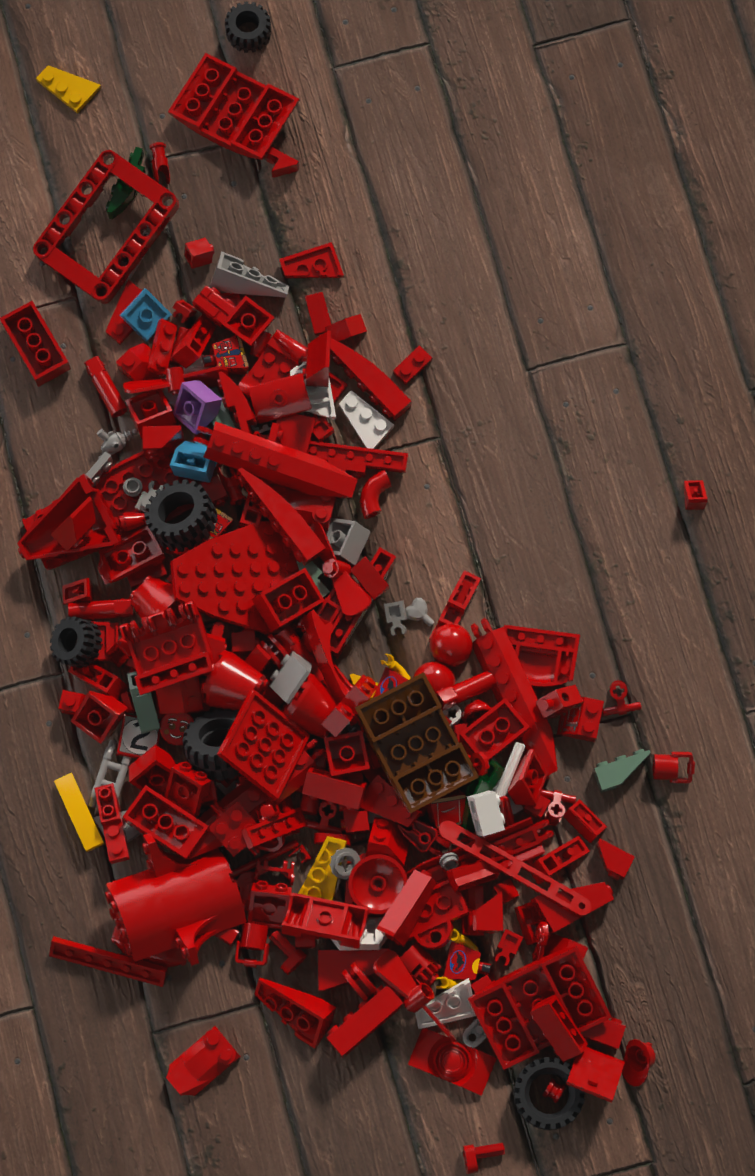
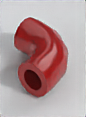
[359,470,392,519]

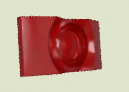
[408,1028,497,1096]

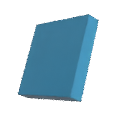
[119,288,172,342]

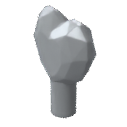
[405,598,435,627]

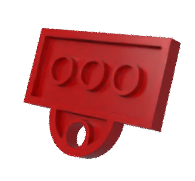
[385,880,470,949]

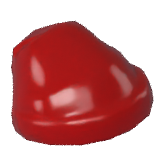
[461,699,492,725]

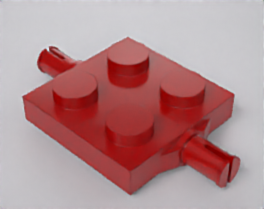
[208,801,261,857]

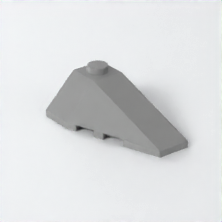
[210,251,289,297]

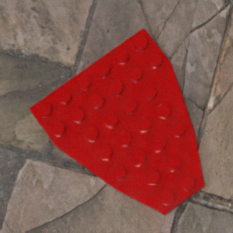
[170,521,305,635]

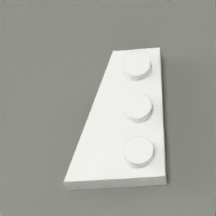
[339,390,394,449]
[415,978,476,1029]

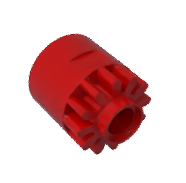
[400,942,441,986]

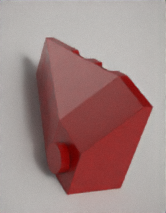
[254,977,336,1048]

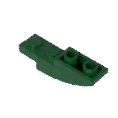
[106,147,146,219]
[459,759,505,839]

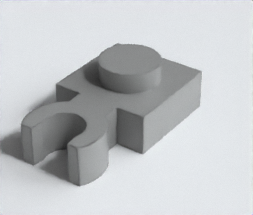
[135,481,164,513]
[384,601,407,636]

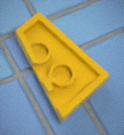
[36,65,102,114]

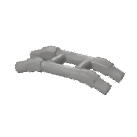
[89,740,132,807]

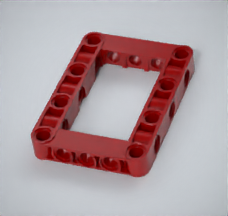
[33,150,179,304]

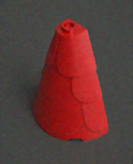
[17,474,121,560]

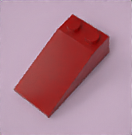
[123,785,209,859]

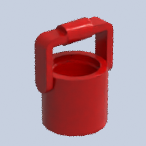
[652,752,695,783]
[235,923,269,967]

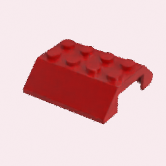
[119,600,214,695]

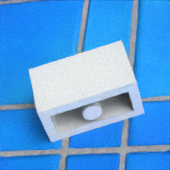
[467,790,505,836]

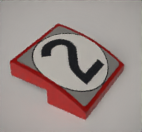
[116,714,161,759]

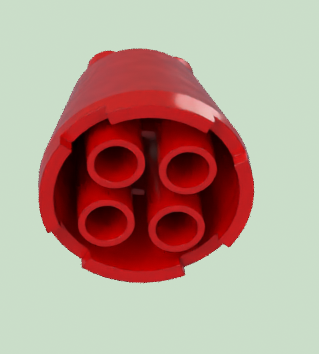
[130,576,186,621]
[203,650,270,711]
[281,673,338,739]

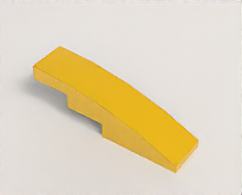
[54,773,104,852]

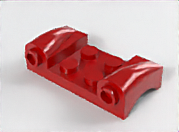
[238,329,307,400]
[282,892,369,949]

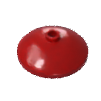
[348,854,408,914]

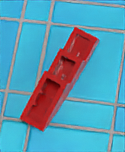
[429,570,481,642]

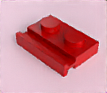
[91,621,118,661]

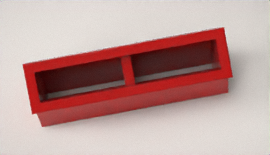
[446,857,500,893]
[461,886,484,937]

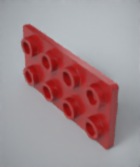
[268,414,316,490]

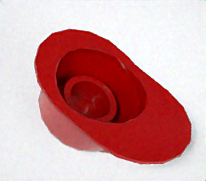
[622,1039,656,1086]

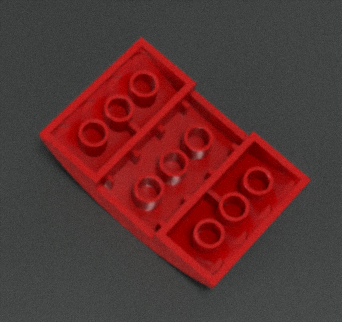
[168,53,300,160]
[468,946,612,1070]

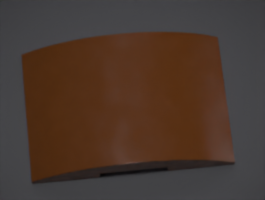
[355,672,479,813]

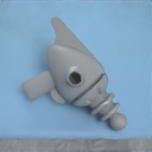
[97,429,138,459]

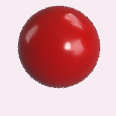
[429,623,473,667]
[413,661,456,692]

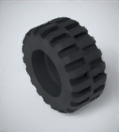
[183,709,242,781]

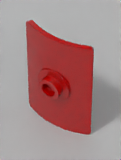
[249,373,312,423]

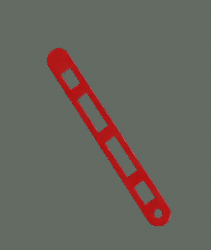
[439,821,592,916]

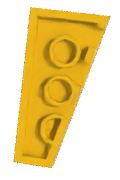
[298,836,347,901]

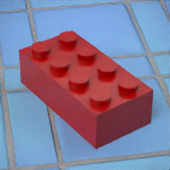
[0,301,71,387]
[327,985,403,1058]

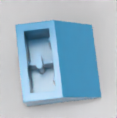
[170,441,217,483]

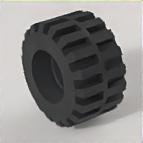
[225,1,271,53]
[50,616,102,668]

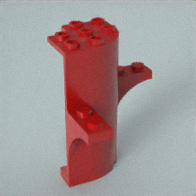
[105,833,246,966]

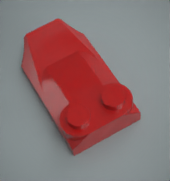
[270,484,337,531]
[97,526,165,585]
[459,698,530,761]
[166,1026,241,1096]

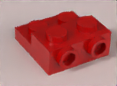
[164,762,212,817]
[248,880,292,929]

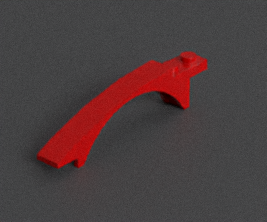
[303,609,365,734]

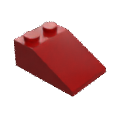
[302,331,331,387]

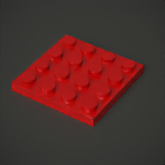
[217,690,310,800]

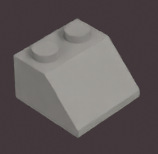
[325,518,370,566]
[270,651,312,704]

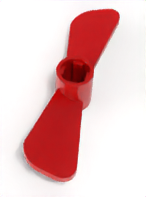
[123,366,229,396]
[310,522,372,616]
[373,950,457,1043]

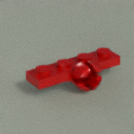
[241,801,308,849]

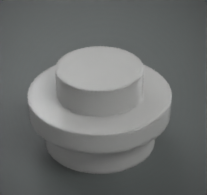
[123,478,143,497]
[439,852,459,871]

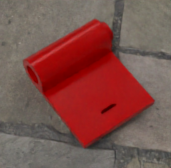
[566,1046,625,1103]

